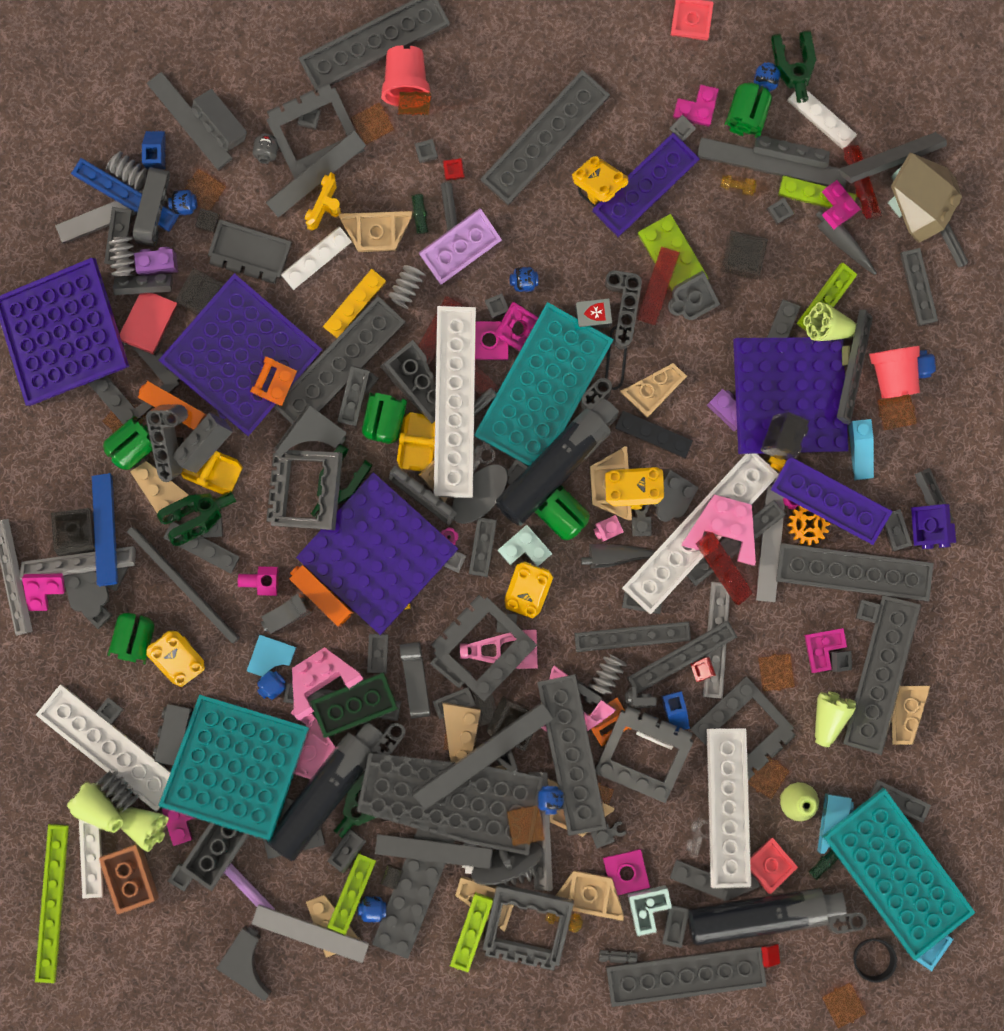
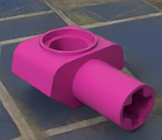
[238,566,279,596]

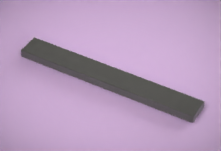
[697,137,846,189]
[127,527,240,644]
[413,702,553,810]

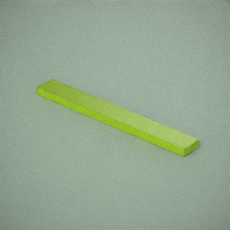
[35,824,69,983]

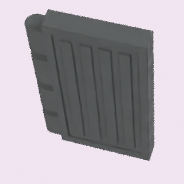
[208,219,292,284]
[389,466,456,526]

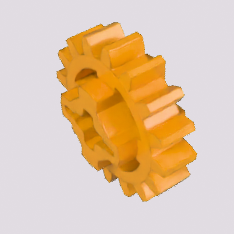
[787,506,830,545]

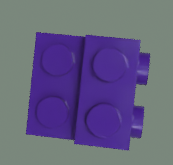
[911,504,956,549]

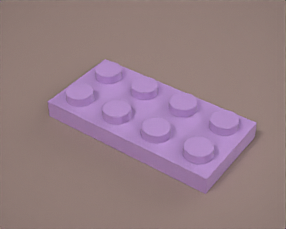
[419,208,502,284]

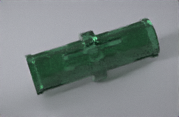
[411,194,429,234]
[808,849,839,881]

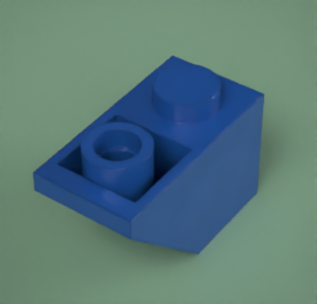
[142,131,165,169]
[661,691,690,732]

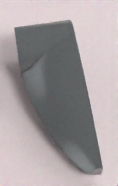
[496,750,517,774]

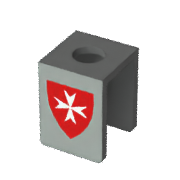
[575,299,612,329]

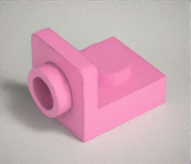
[593,515,624,542]

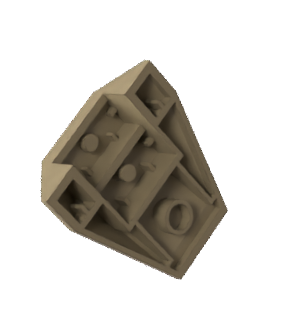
[891,153,962,242]

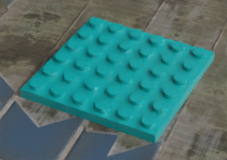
[158,694,309,841]

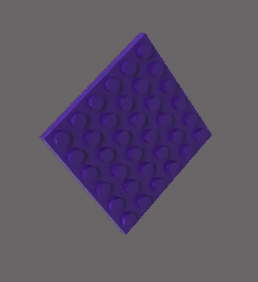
[0,258,129,406]
[158,273,323,436]
[733,337,848,454]
[296,472,459,635]

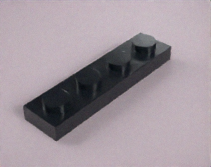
[615,411,693,459]

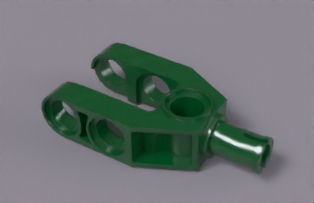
[771,30,816,103]
[310,444,373,518]
[157,491,236,546]
[333,772,377,838]

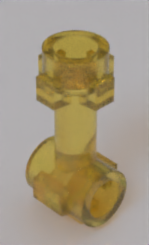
[720,175,757,196]
[545,912,583,932]

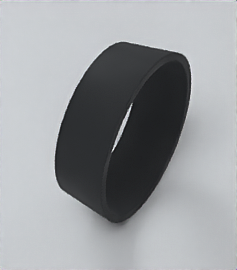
[853,939,897,983]

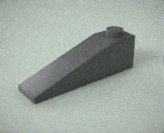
[380,340,436,424]

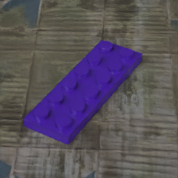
[592,133,700,238]
[770,456,893,545]

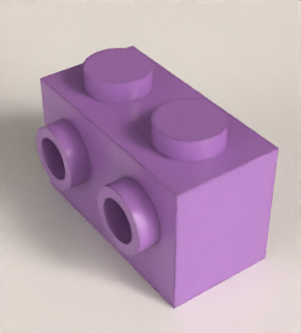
[134,247,178,275]
[707,389,737,431]

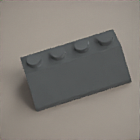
[180,823,249,891]

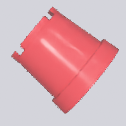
[381,45,431,107]
[869,346,920,398]

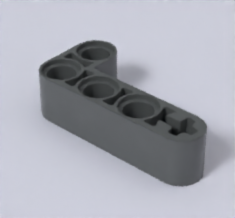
[133,167,170,247]
[605,270,642,350]
[146,405,188,482]
[400,641,431,719]

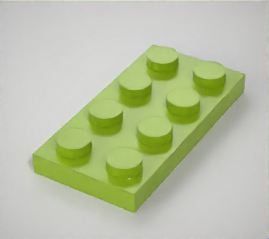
[638,214,709,292]

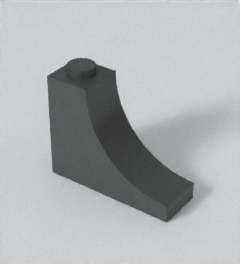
[273,404,346,457]
[261,594,313,634]
[216,926,271,1001]

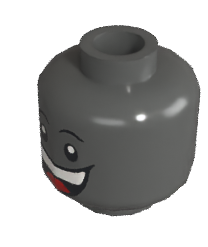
[252,133,279,164]

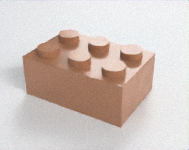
[99,844,159,915]

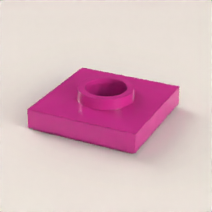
[494,302,538,351]
[475,321,508,360]
[603,849,650,895]

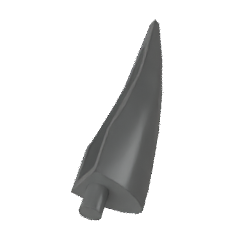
[816,210,877,275]
[581,544,655,569]

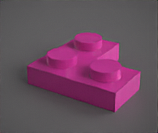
[673,85,719,127]
[822,180,861,229]
[22,573,65,611]
[804,628,847,673]
[162,808,195,846]

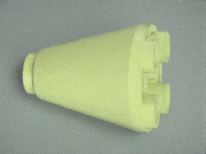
[803,302,856,342]
[815,691,856,747]
[67,782,123,833]
[780,782,819,822]
[115,807,169,852]

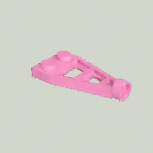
[460,630,538,669]

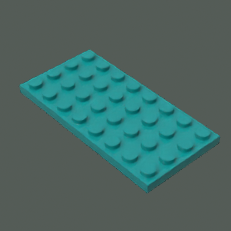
[474,302,614,466]
[822,788,975,961]

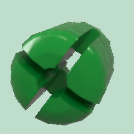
[725,82,772,138]
[362,392,407,444]
[103,415,152,470]
[534,485,590,540]
[107,613,155,665]

